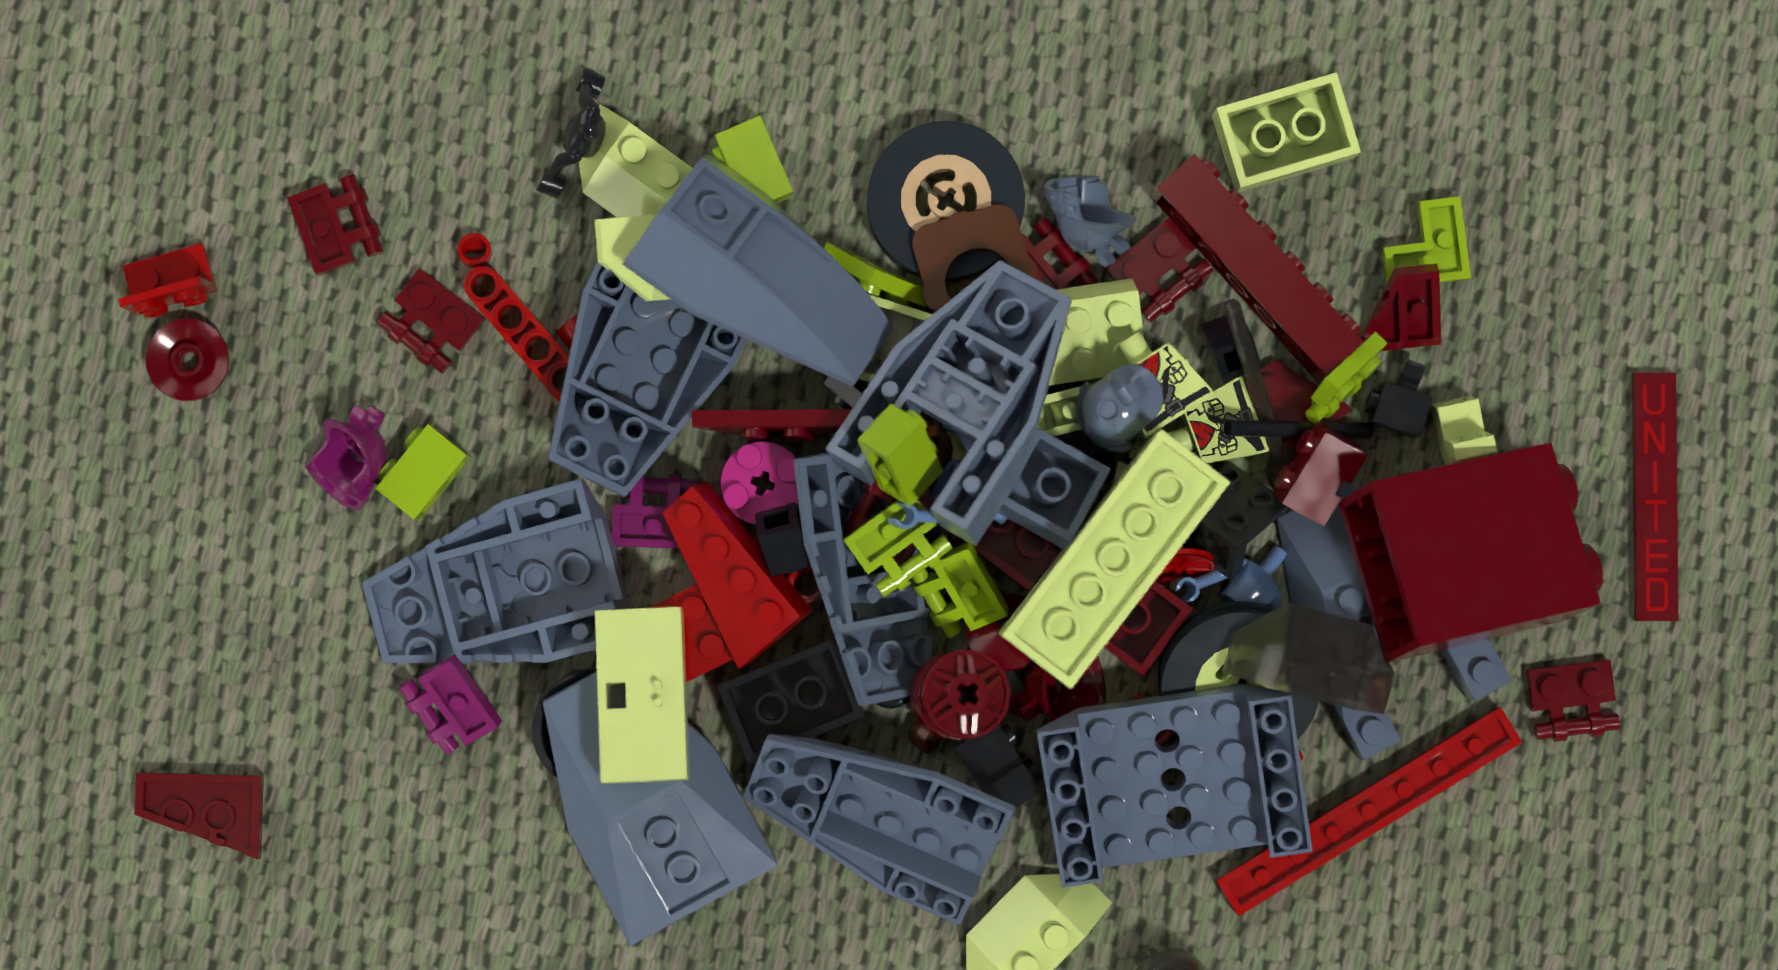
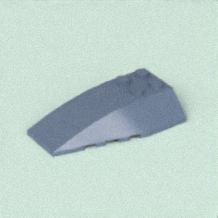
[793,452,940,706]
[362,479,628,663]

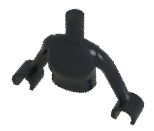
[536,68,606,199]

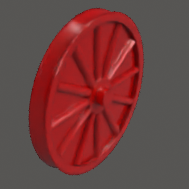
[1155,548,1215,585]

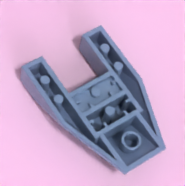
[826,260,1072,546]
[1276,482,1512,760]

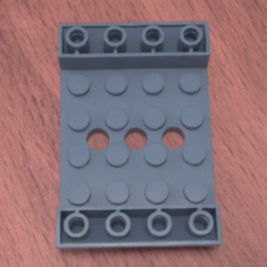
[1037,684,1313,888]

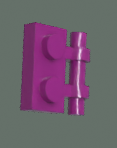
[611,474,698,549]
[398,654,502,755]

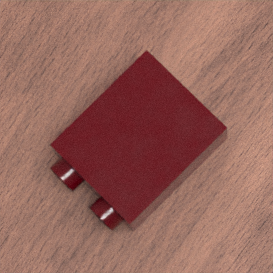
[1339,442,1603,663]

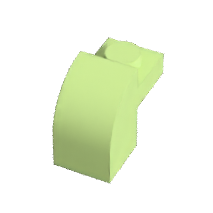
[1430,396,1497,465]

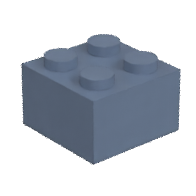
[998,428,1111,549]

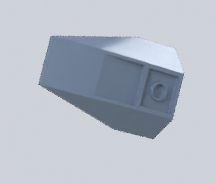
[623,153,893,386]
[548,261,747,497]
[743,734,1016,925]

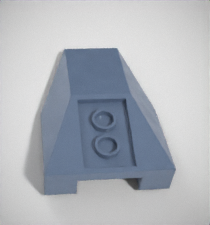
[543,671,778,946]

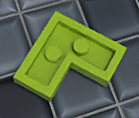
[1381,196,1471,285]
[824,242,926,307]

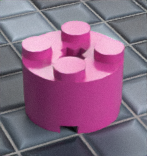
[721,442,799,525]

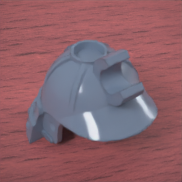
[1044,176,1136,267]
[1075,364,1163,453]

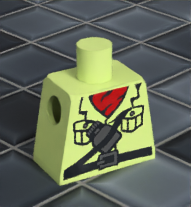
[1118,332,1214,439]
[1167,376,1269,464]

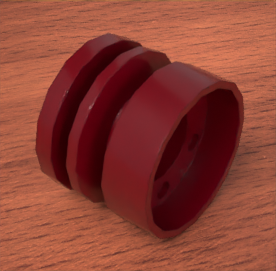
[909,649,1011,740]

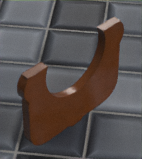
[912,204,1036,311]

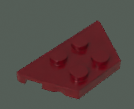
[692,409,852,443]

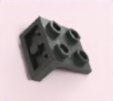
[1182,460,1287,580]

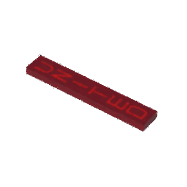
[1632,373,1679,621]

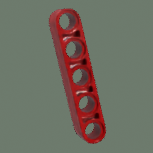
[464,266,569,403]

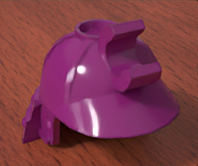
[305,405,387,511]

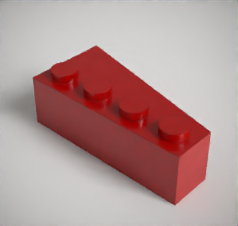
[663,482,813,669]

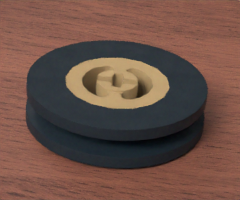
[867,121,1025,282]

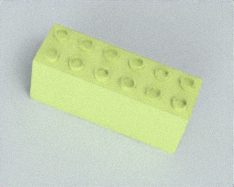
[998,429,1230,689]

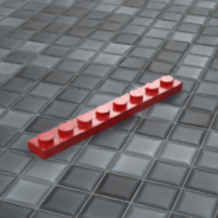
[1215,706,1523,917]

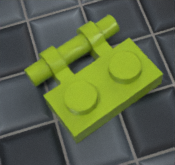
[1305,332,1387,424]
[843,499,953,598]
[912,542,1009,638]

